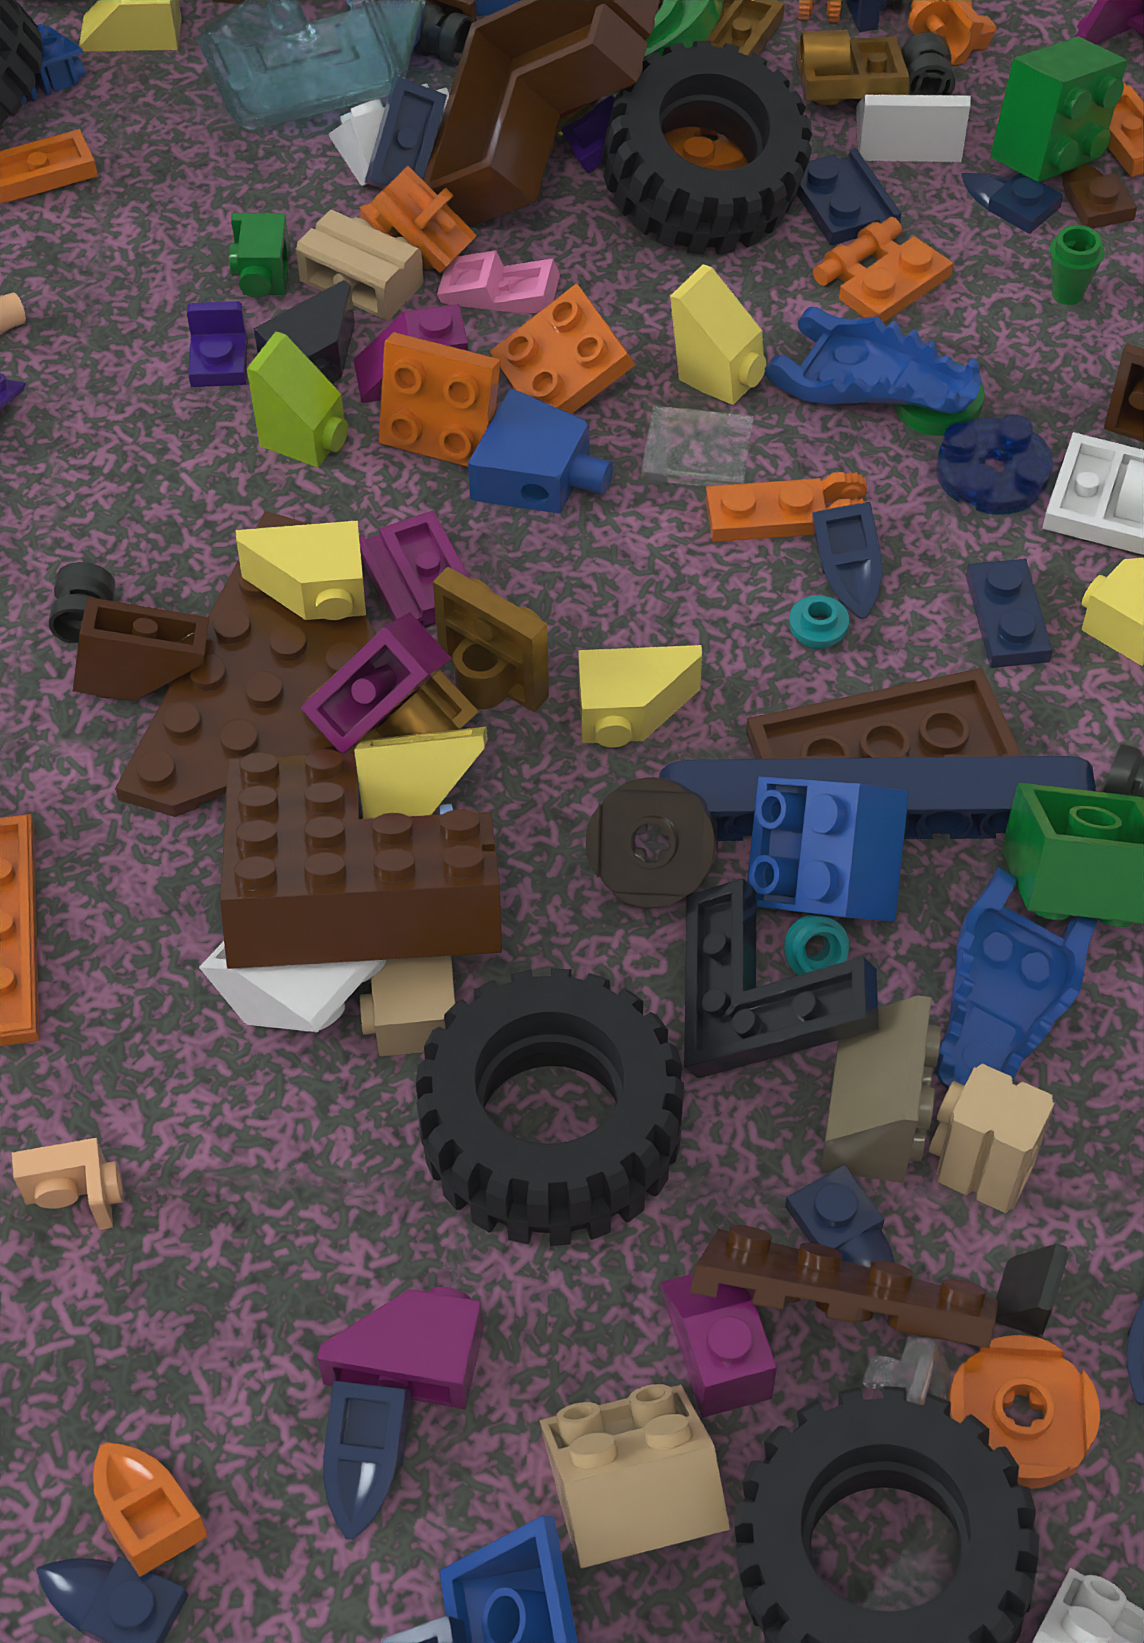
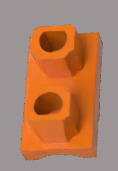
[908,0,996,66]
[370,166,477,273]

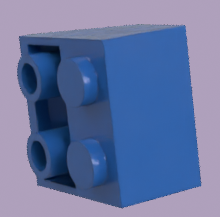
[747,776,909,922]

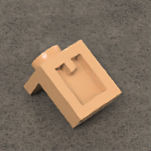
[12,1138,123,1230]

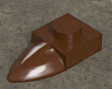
[1062,164,1137,229]

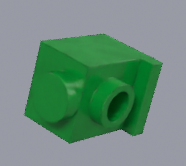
[229,213,291,298]

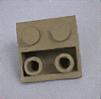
[821,995,941,1183]

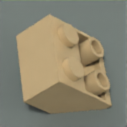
[539,1384,730,1568]

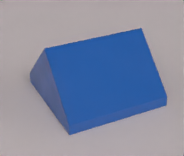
[439,1515,578,1643]

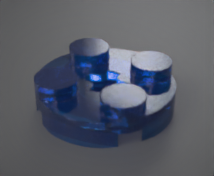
[936,414,1053,515]

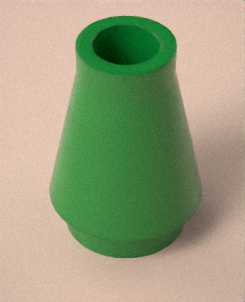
[1050,225,1105,305]

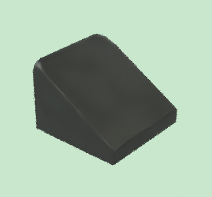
[995,1243,1069,1337]

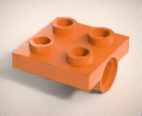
[490,283,636,414]
[378,332,501,467]

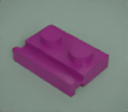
[359,511,470,626]

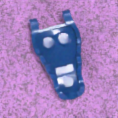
[765,307,981,415]
[934,867,1098,1089]

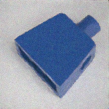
[468,389,613,514]

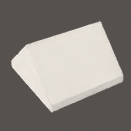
[856,95,971,162]

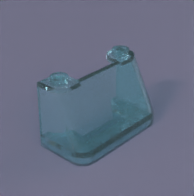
[196,0,426,129]

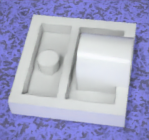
[1042,432,1144,555]

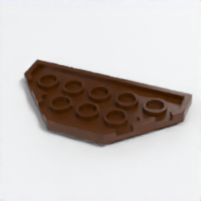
[115,511,376,817]

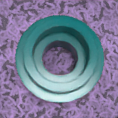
[789,595,849,649]
[783,914,849,975]

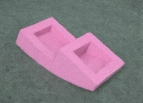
[437,250,560,314]

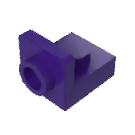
[561,95,615,173]
[187,301,248,387]

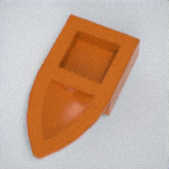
[93,1442,208,1577]

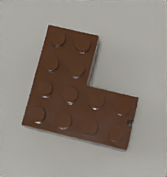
[423,0,660,227]
[220,749,502,969]

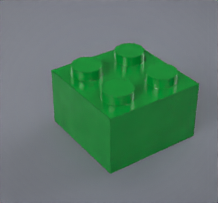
[990,36,1128,182]
[1001,782,1144,927]

